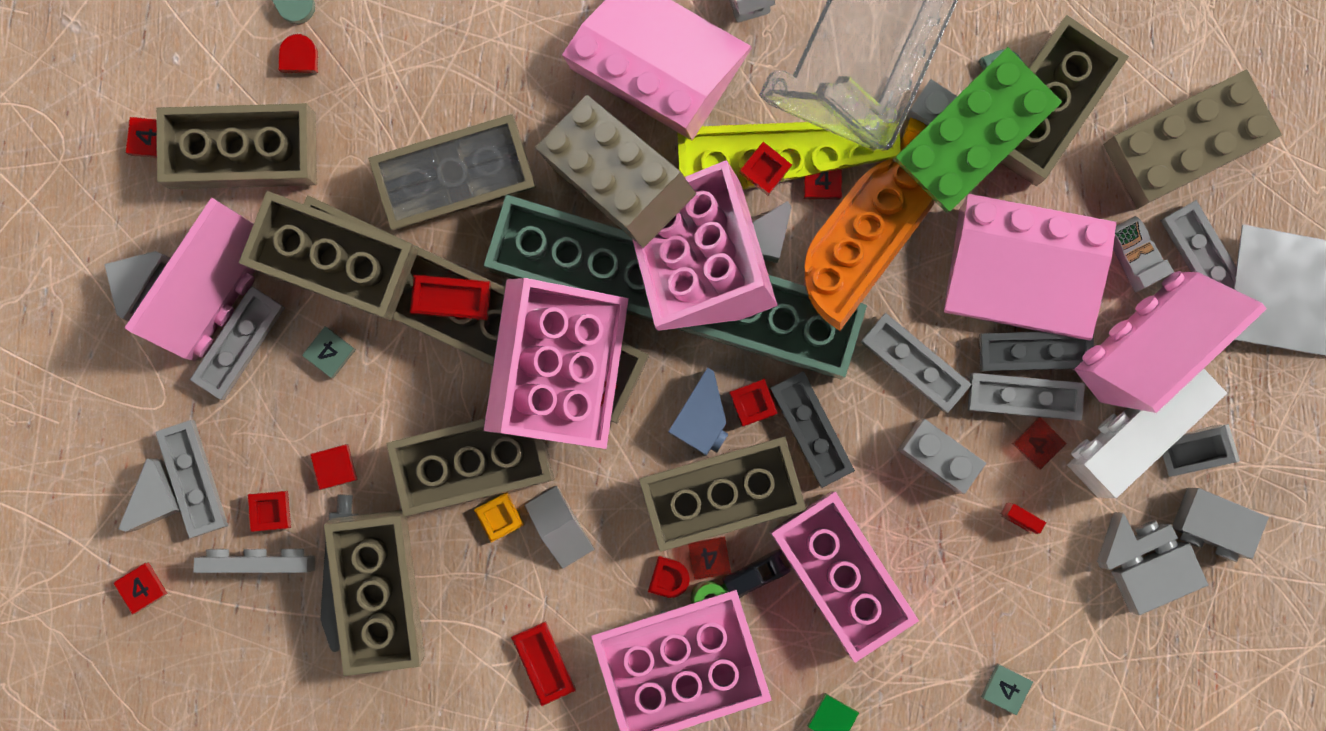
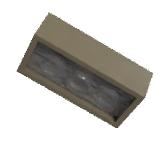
[368,114,536,230]

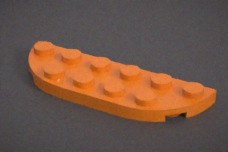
[805,158,936,331]

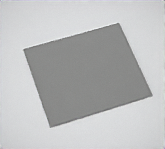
[1234,225,1326,356]

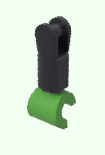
[690,549,791,604]

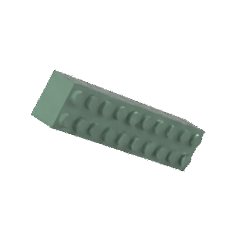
[484,194,867,380]

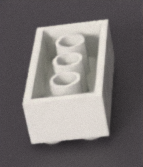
[1067,369,1227,498]

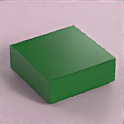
[807,693,859,731]

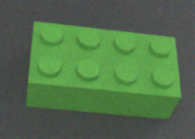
[894,47,1062,213]

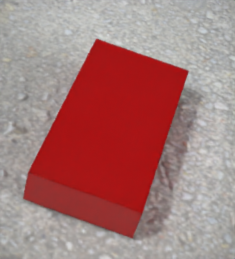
[410,275,491,320]
[511,621,576,706]

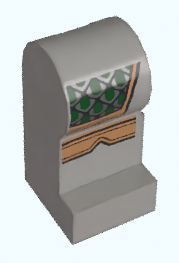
[1113,216,1174,293]

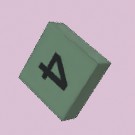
[302,326,356,379]
[981,663,1033,715]

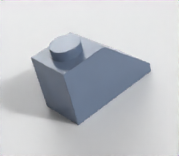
[668,367,728,455]

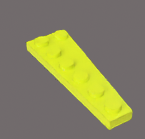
[677,118,901,190]

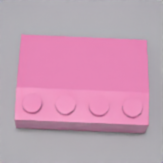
[562,0,752,141]
[633,160,778,331]
[944,194,1116,341]
[125,197,255,361]
[1074,271,1266,413]
[484,278,629,449]
[591,590,772,731]

